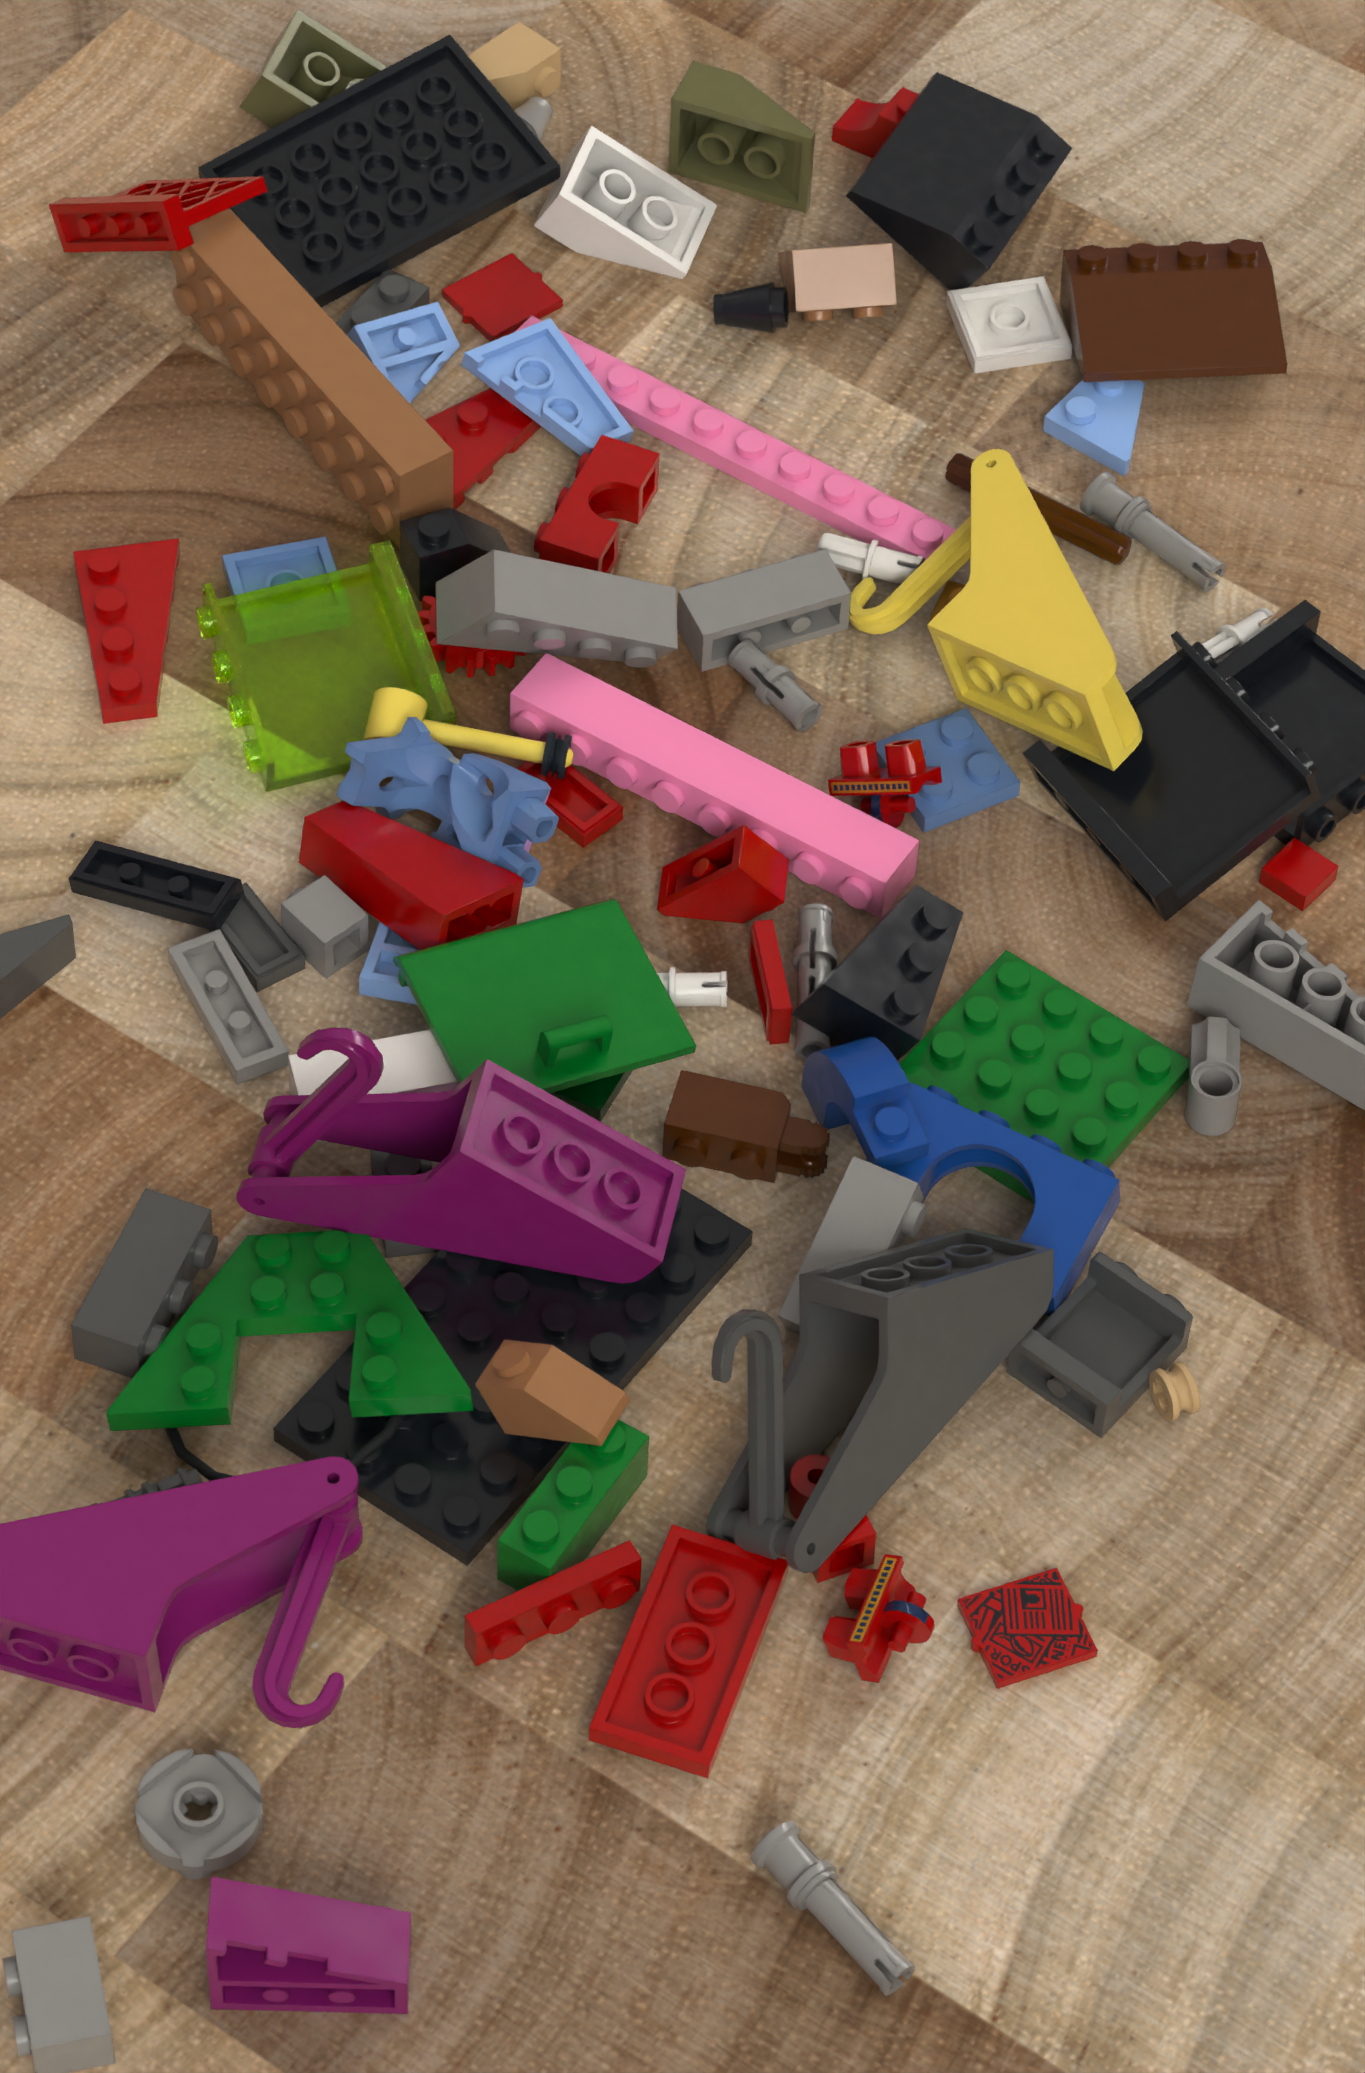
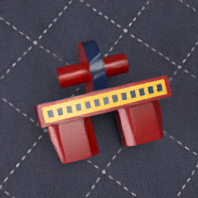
[828,739,942,828]
[823,1554,935,1683]

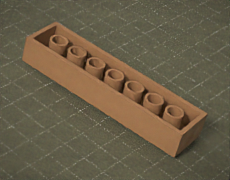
[171,208,453,549]

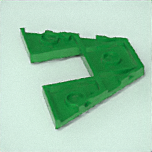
[106,1230,474,1431]

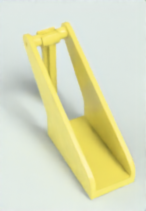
[849,449,1143,771]

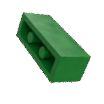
[497,1420,649,1591]

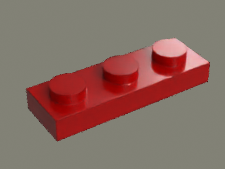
[464,1540,642,1666]

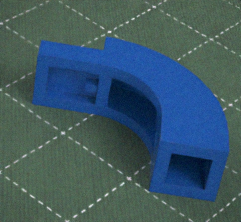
[801,1037,930,1168]

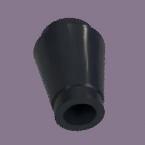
[713,282,789,333]

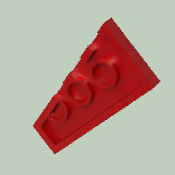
[73,538,180,724]

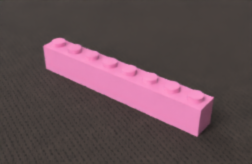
[510,653,919,918]

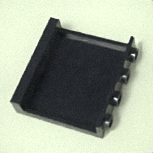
[1214,600,1365,846]
[1023,631,1321,922]

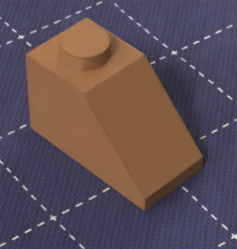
[475,1339,630,1446]

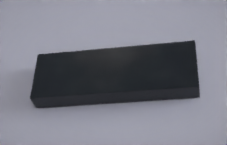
[68,840,244,931]

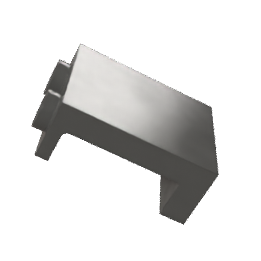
[1006,1252,1193,1438]

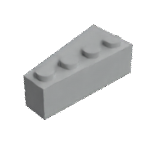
[436,550,678,668]
[1187,899,1365,1110]

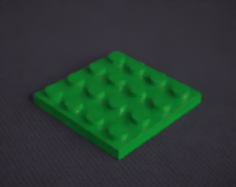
[899,950,1189,1204]

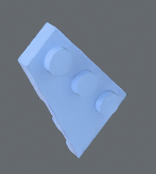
[461,318,634,456]

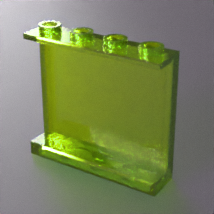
[196,540,457,792]

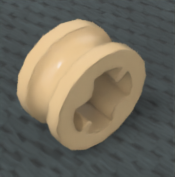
[1149,1361,1200,1422]

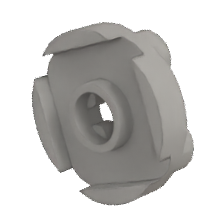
[135,1749,264,1880]

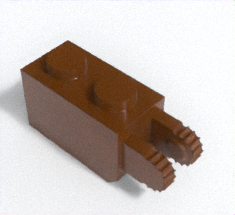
[662,1070,830,1183]

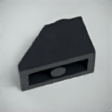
[400,507,511,601]

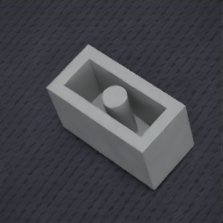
[2,1916,115,2073]

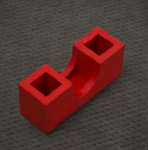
[534,435,660,574]

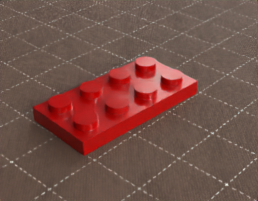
[589,1524,789,1779]

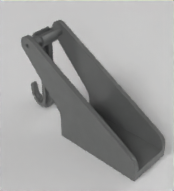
[706,1228,1054,1573]

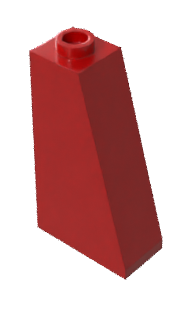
[298,801,524,950]

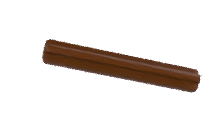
[945,453,1132,565]

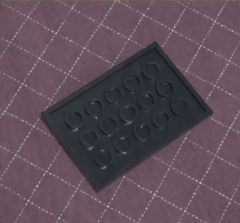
[198,34,560,307]

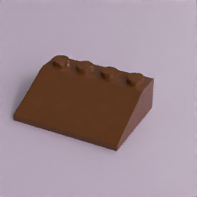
[1059,239,1287,382]

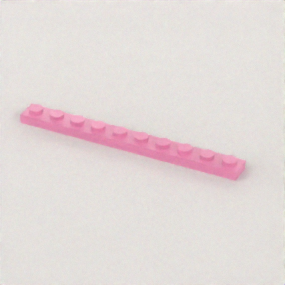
[515,315,956,562]

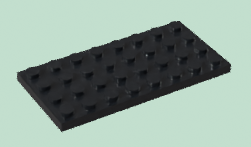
[273,1189,753,1566]

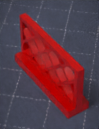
[48,176,268,253]

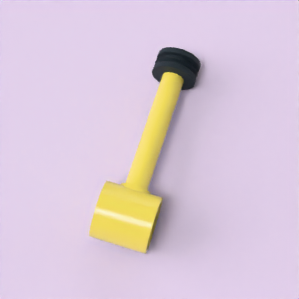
[363,687,574,779]

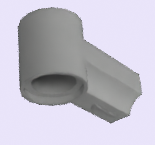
[1184,1016,1242,1136]

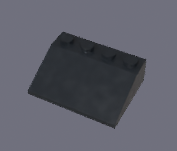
[846,72,1073,290]

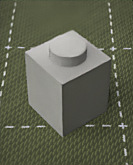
[281,875,369,979]

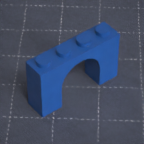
[865,1082,1121,1316]

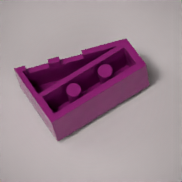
[206,1877,411,2014]

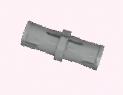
[728,639,823,732]

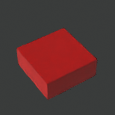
[1259,837,1339,912]

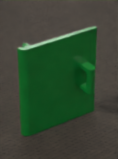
[393,898,696,1094]

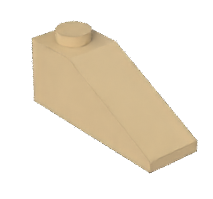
[468,21,561,110]

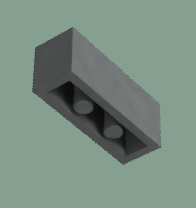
[71,1188,218,1378]

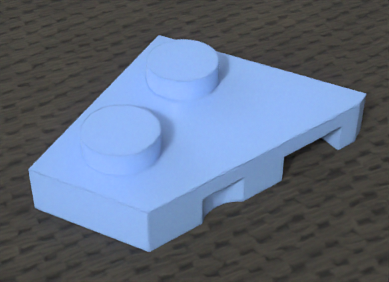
[347,302,460,403]

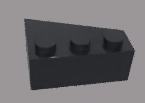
[791,884,963,1061]

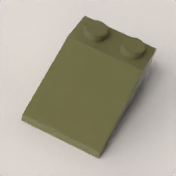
[240,9,387,128]
[668,61,815,213]

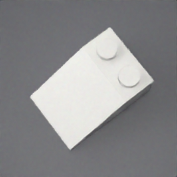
[534,126,717,279]

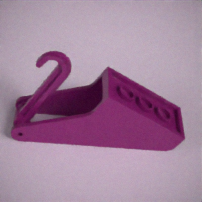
[236,1028,686,1284]
[0,1456,363,1728]

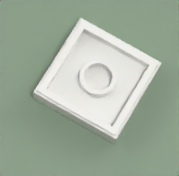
[946,276,1073,374]

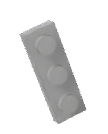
[168,929,289,1084]

